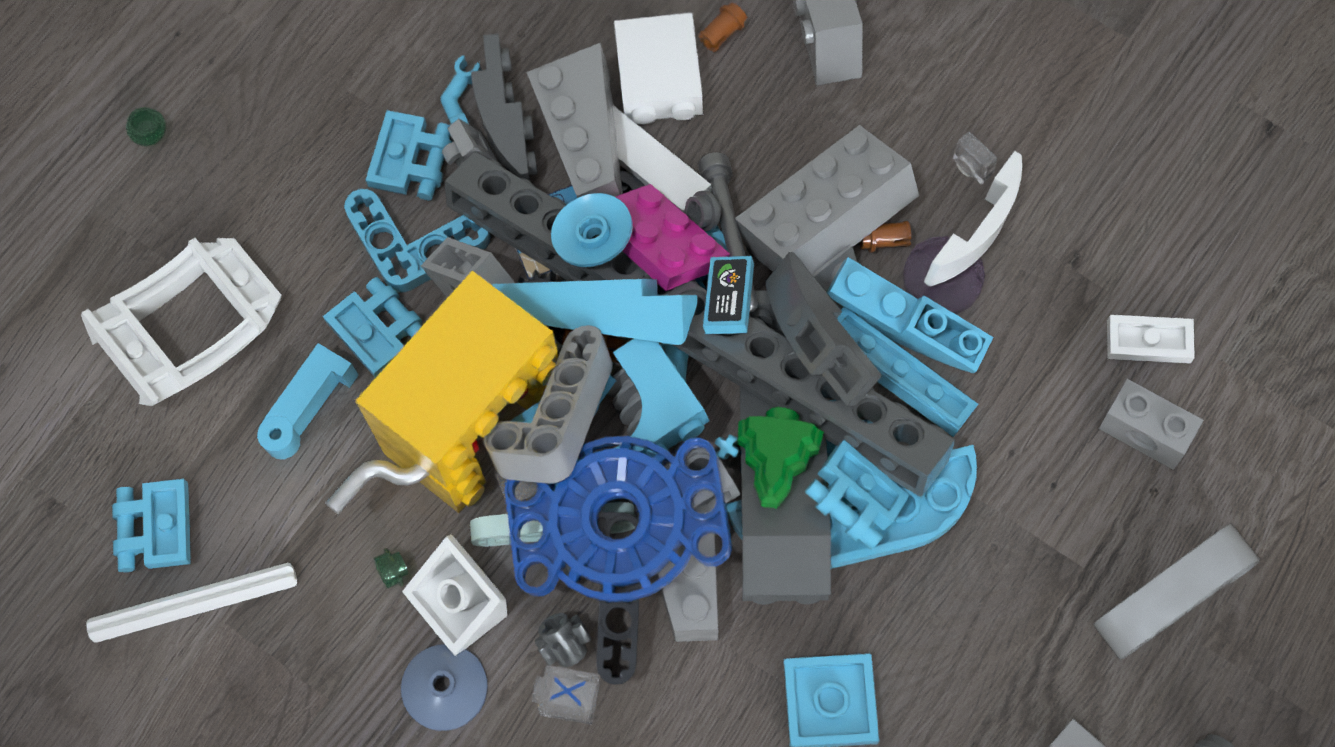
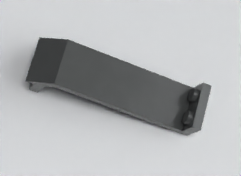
[740,290,831,605]

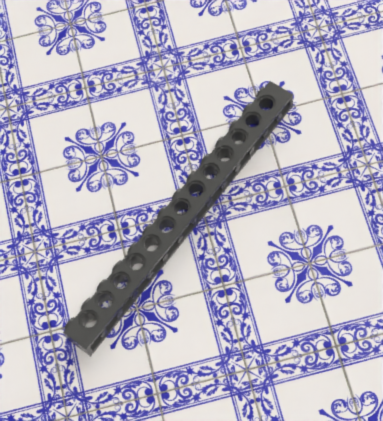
[445,151,955,498]

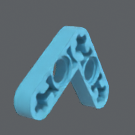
[344,189,490,292]

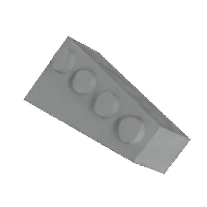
[637,463,718,642]

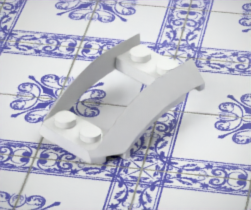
[81,238,282,406]

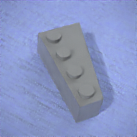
[793,0,863,86]
[527,43,623,198]

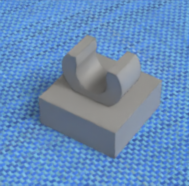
[442,119,497,167]

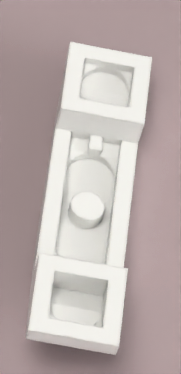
[924,151,1022,287]

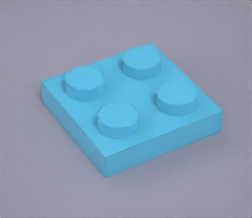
[784,654,879,747]

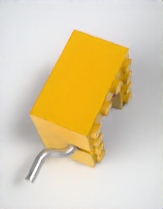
[325,271,558,515]

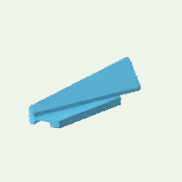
[492,279,697,345]

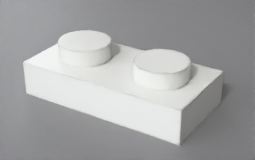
[1107,315,1194,363]

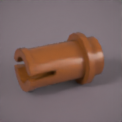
[698,2,747,52]
[859,221,911,253]

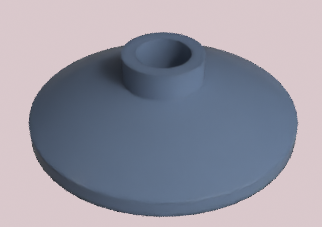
[401,644,488,731]

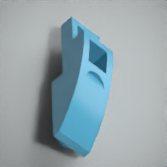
[826,257,993,373]

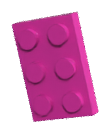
[616,184,730,291]

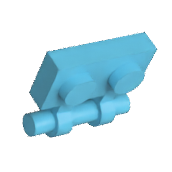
[365,110,452,200]
[323,277,422,378]
[805,440,910,549]
[112,479,191,572]

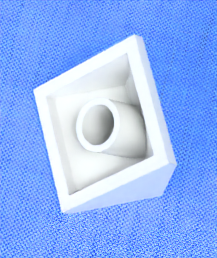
[402,534,507,656]

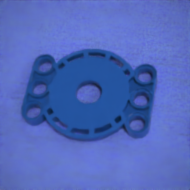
[505,436,732,602]

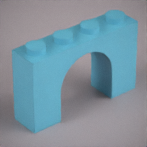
[511,339,710,491]

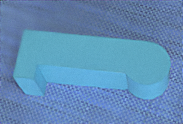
[257,343,359,459]

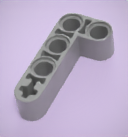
[484,325,613,483]
[1093,524,1260,660]

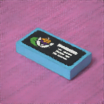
[703,256,754,334]

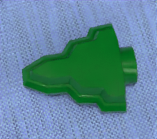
[738,407,824,509]

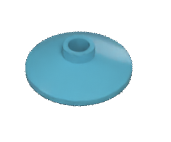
[551,193,633,267]

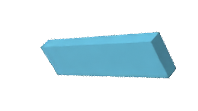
[837,307,978,437]

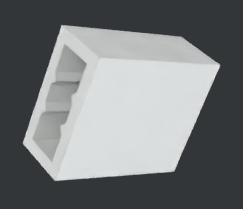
[614,13,703,124]

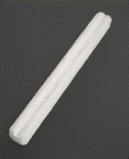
[86,563,297,642]

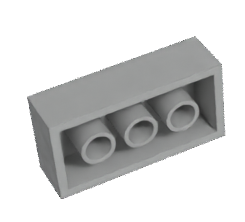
[735,125,919,274]

